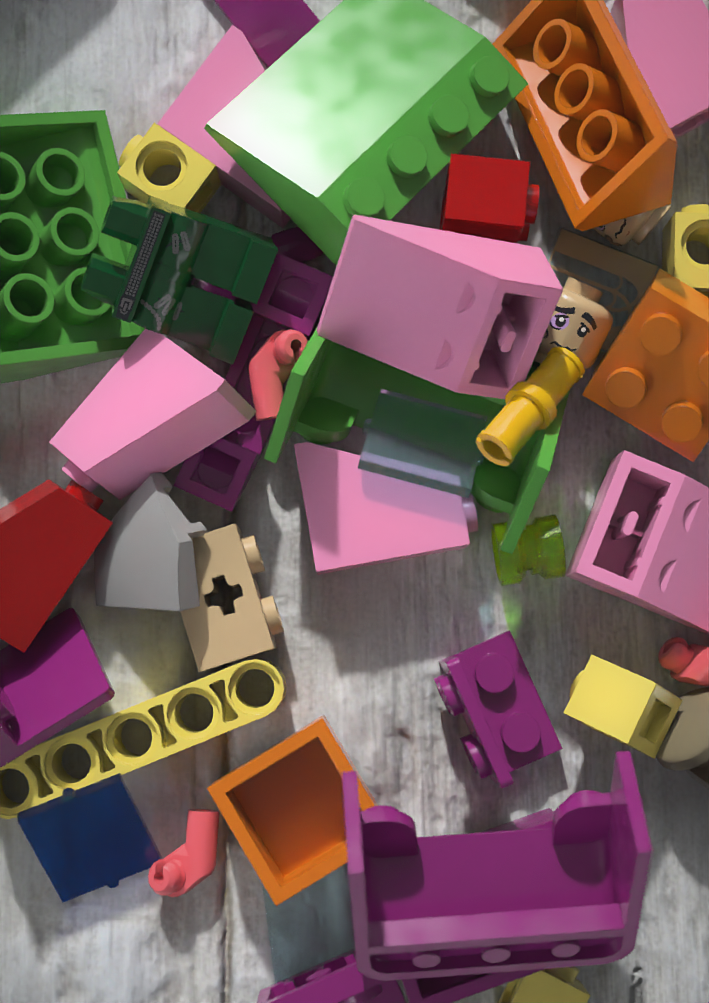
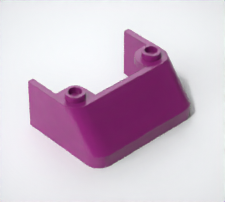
[342,751,653,980]

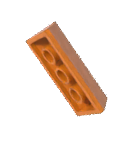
[492,0,677,231]

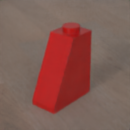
[0,479,113,653]

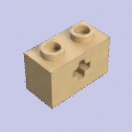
[180,523,284,672]

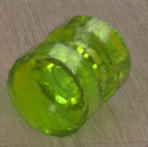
[491,514,566,586]

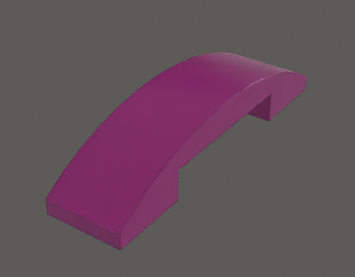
[173,252,333,512]

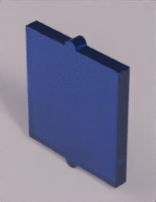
[17,773,162,902]

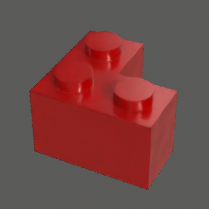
[439,153,540,244]

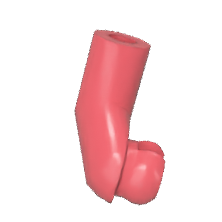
[248,329,308,421]
[658,637,709,686]
[148,809,220,897]

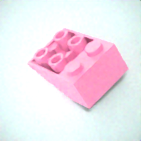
[317,214,563,399]
[565,450,709,635]

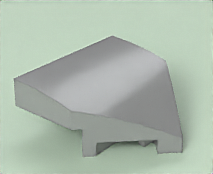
[94,472,207,611]

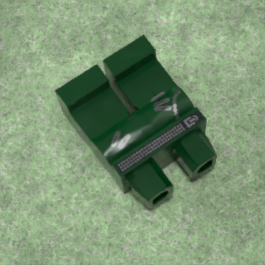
[81,196,278,365]

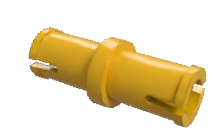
[476,347,585,466]

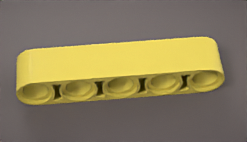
[0,659,287,819]

